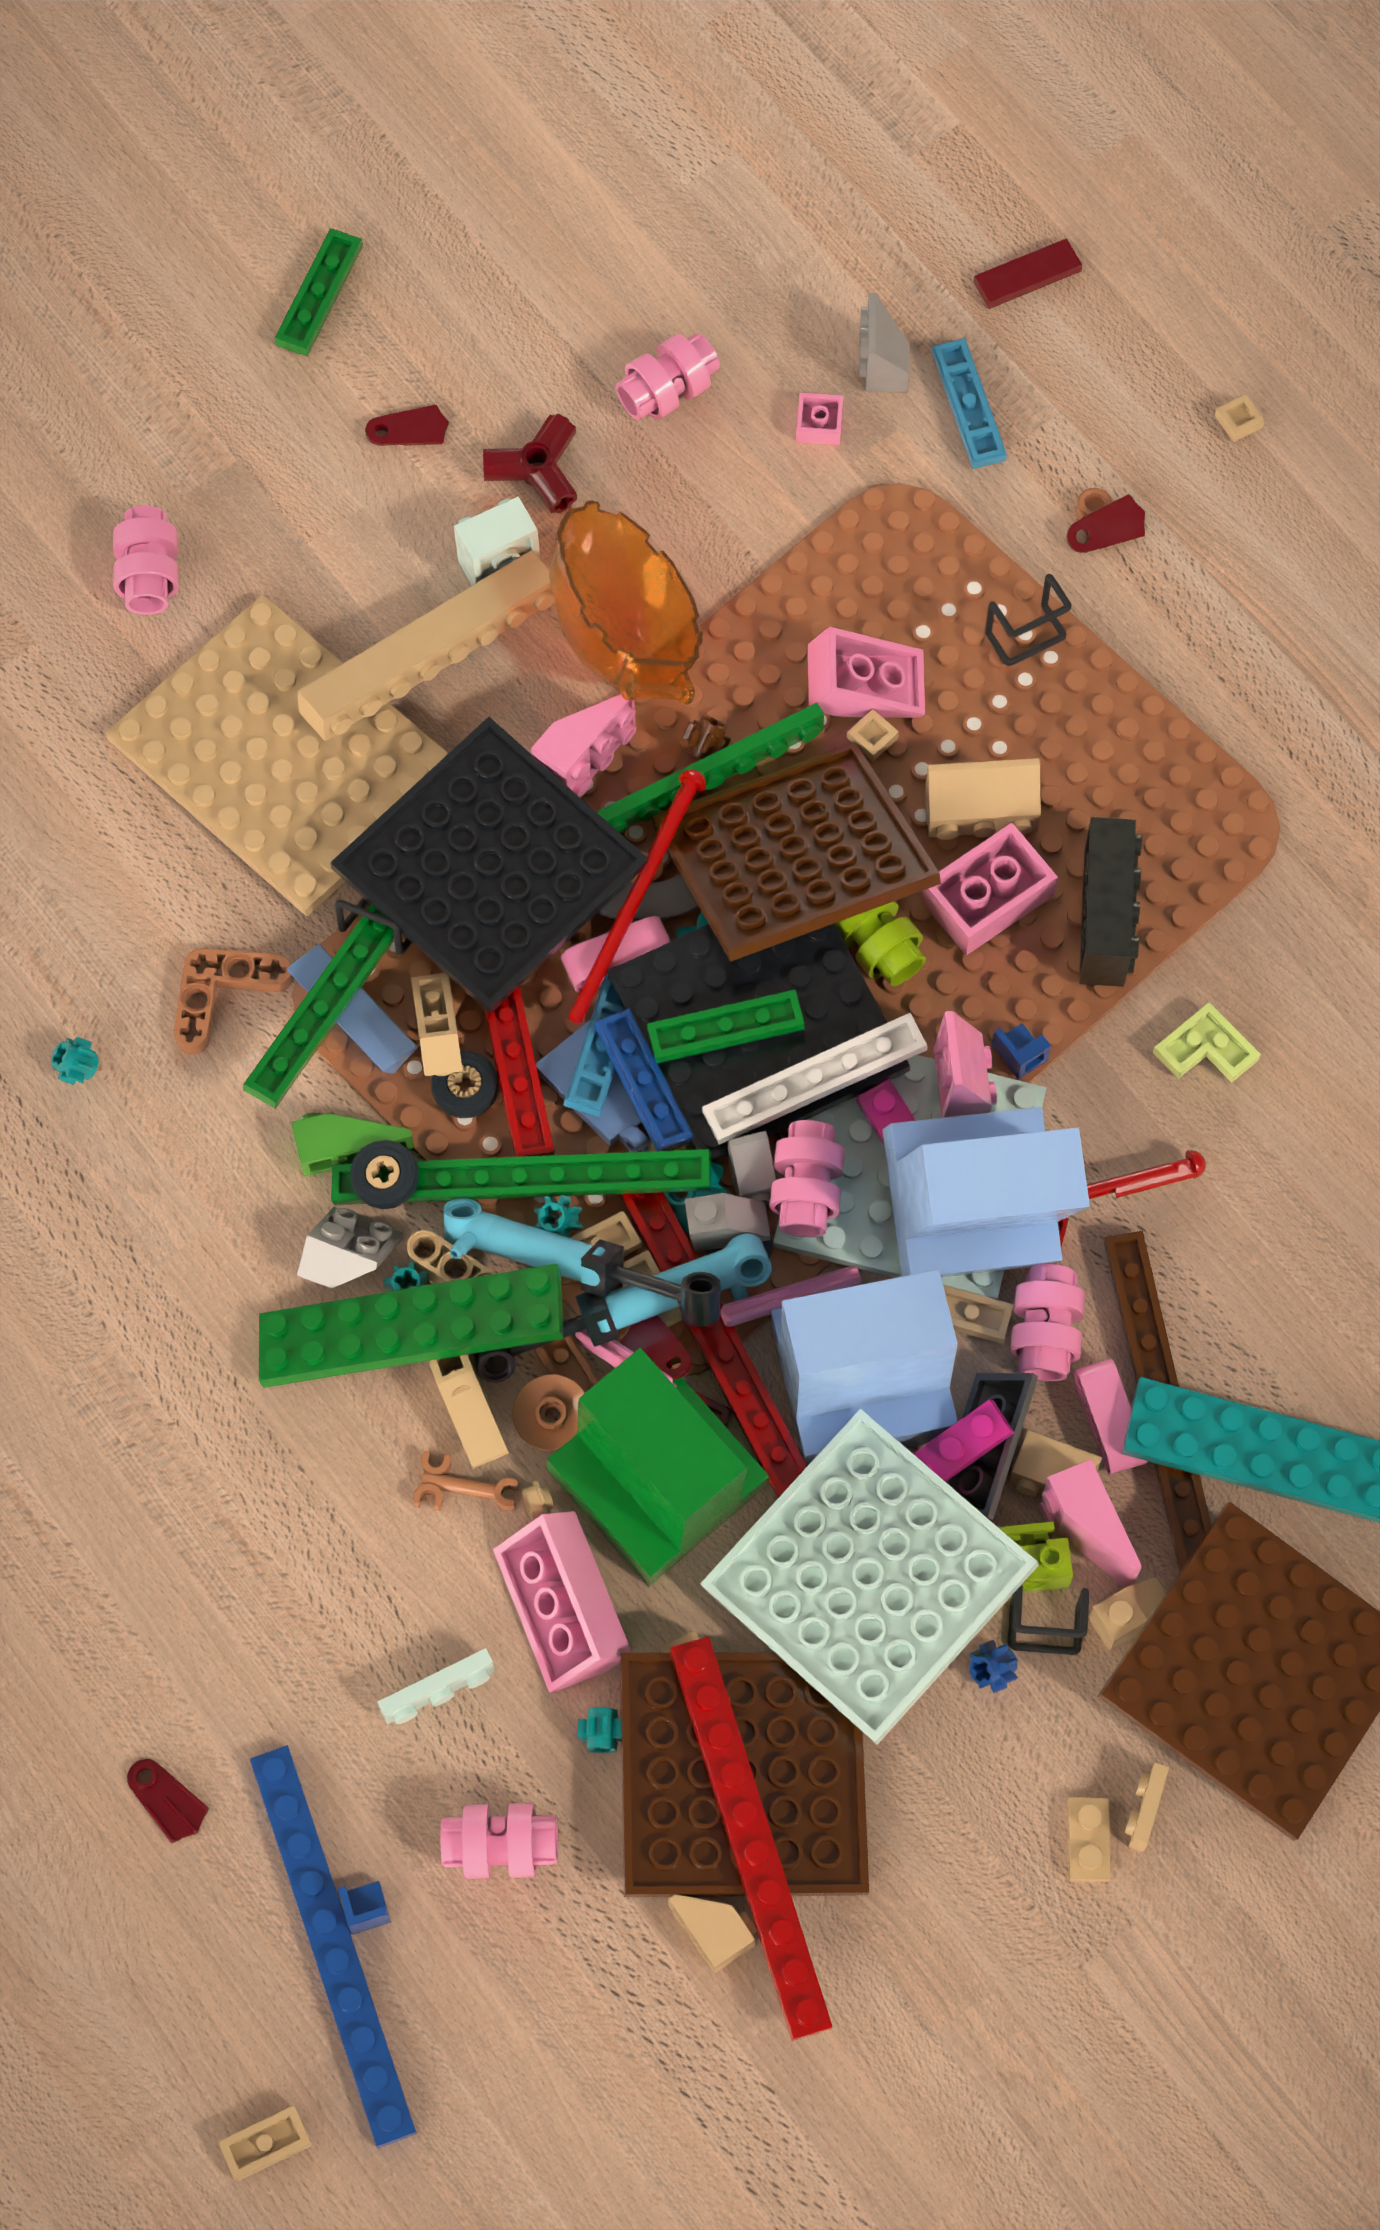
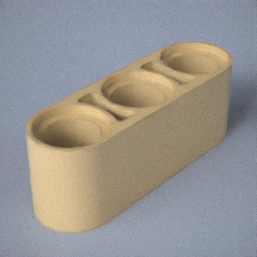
[407,1230,496,1284]

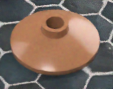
[512,1374,585,1451]

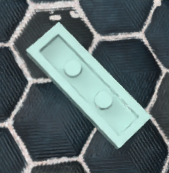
[377,1648,495,1725]

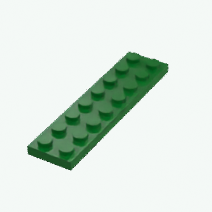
[259,1263,564,1388]

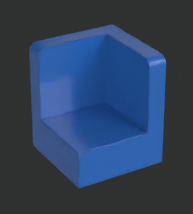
[991,1024,1051,1079]
[338,1881,391,1935]

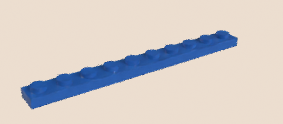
[250,1745,417,2148]

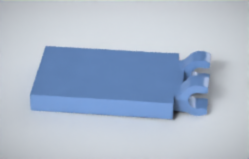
[536,1020,648,1152]

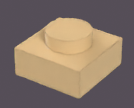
[1215,394,1265,442]
[847,709,899,761]

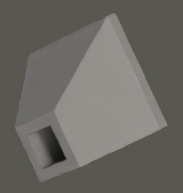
[859,293,909,392]
[297,1207,404,1288]

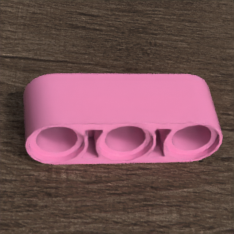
[561,916,671,992]
[1073,1359,1147,1475]

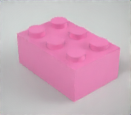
[921,823,1058,956]

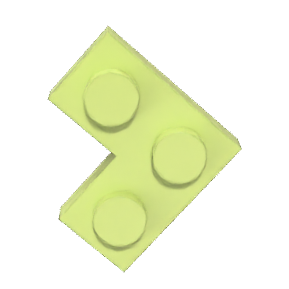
[1153,1002,1261,1083]

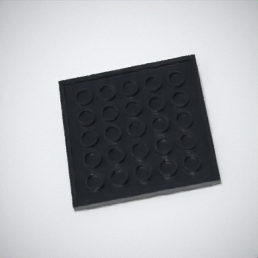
[330,717,648,1014]
[607,924,910,1162]

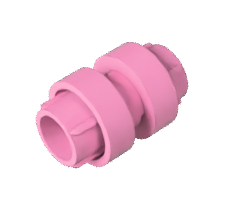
[616,333,720,420]
[113,505,179,615]
[770,1120,845,1237]
[1010,1264,1085,1381]
[440,1803,558,1879]

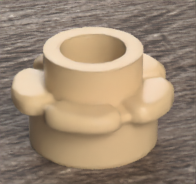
[522,1481,553,1519]

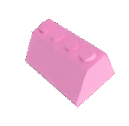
[493,1511,632,1693]

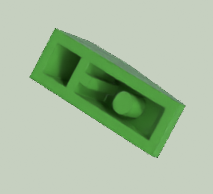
[291,1113,414,1177]

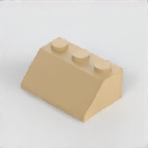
[924,758,1041,840]

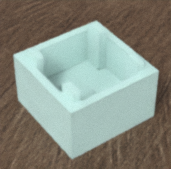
[454,497,540,586]

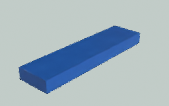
[594,1008,694,1151]

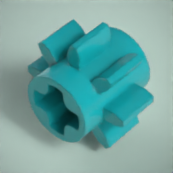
[51,1036,99,1085]
[534,1195,583,1238]
[383,1262,429,1292]
[577,1707,622,1754]

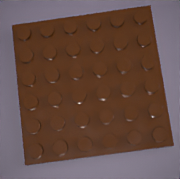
[651,742,941,962]
[1097,1502,1380,1841]
[619,1652,869,1897]

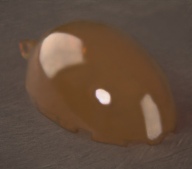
[548,500,703,704]

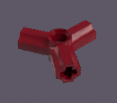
[483,413,577,514]

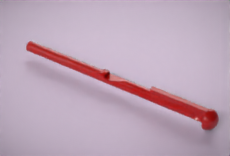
[568,769,706,1024]
[1087,1150,1206,1199]

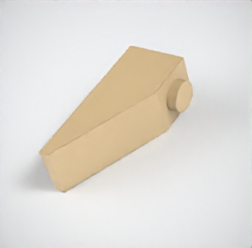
[411,973,462,1076]

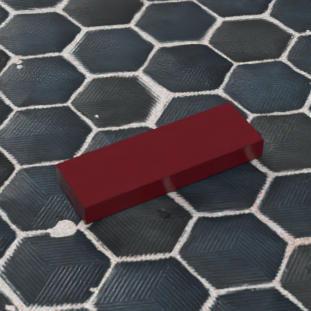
[973,238,1082,309]

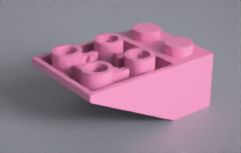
[531,691,636,797]

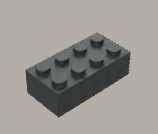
[1079,817,1142,987]

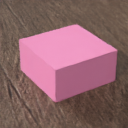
[796,393,844,445]

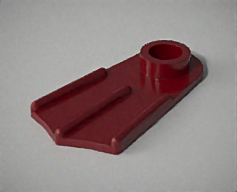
[365,405,449,446]
[1066,494,1145,553]
[619,1315,692,1379]
[127,1759,209,1844]

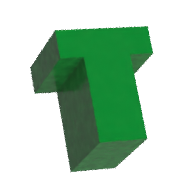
[546,1348,769,1587]

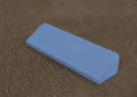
[287,944,418,1074]

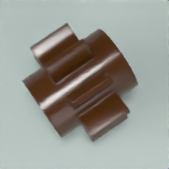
[682,715,731,759]

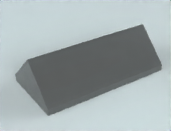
[946,1373,1038,1523]

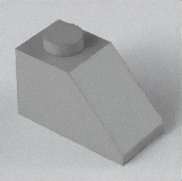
[728,1131,776,1206]
[685,1193,771,1252]

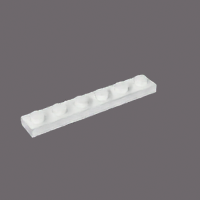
[702,1013,927,1145]

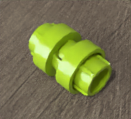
[834,901,926,986]

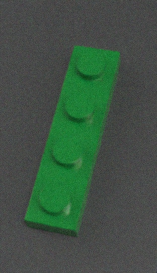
[274,228,363,357]
[647,989,805,1064]

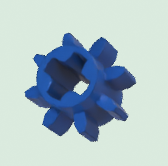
[969,1640,1018,1693]

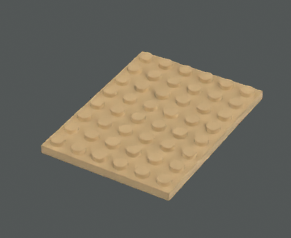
[105,594,448,917]

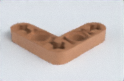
[174,948,293,1055]

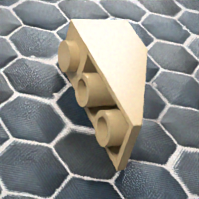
[429,1354,509,1469]

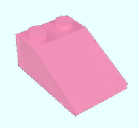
[808,627,925,718]
[933,1011,997,1118]
[1039,1459,1142,1588]

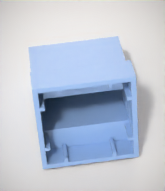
[882,1107,1090,1278]
[771,1269,958,1466]

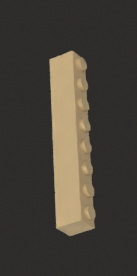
[298,551,557,741]

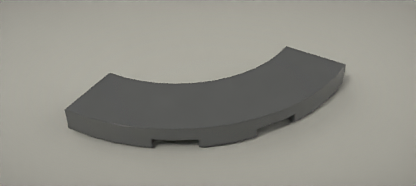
[597,874,700,921]

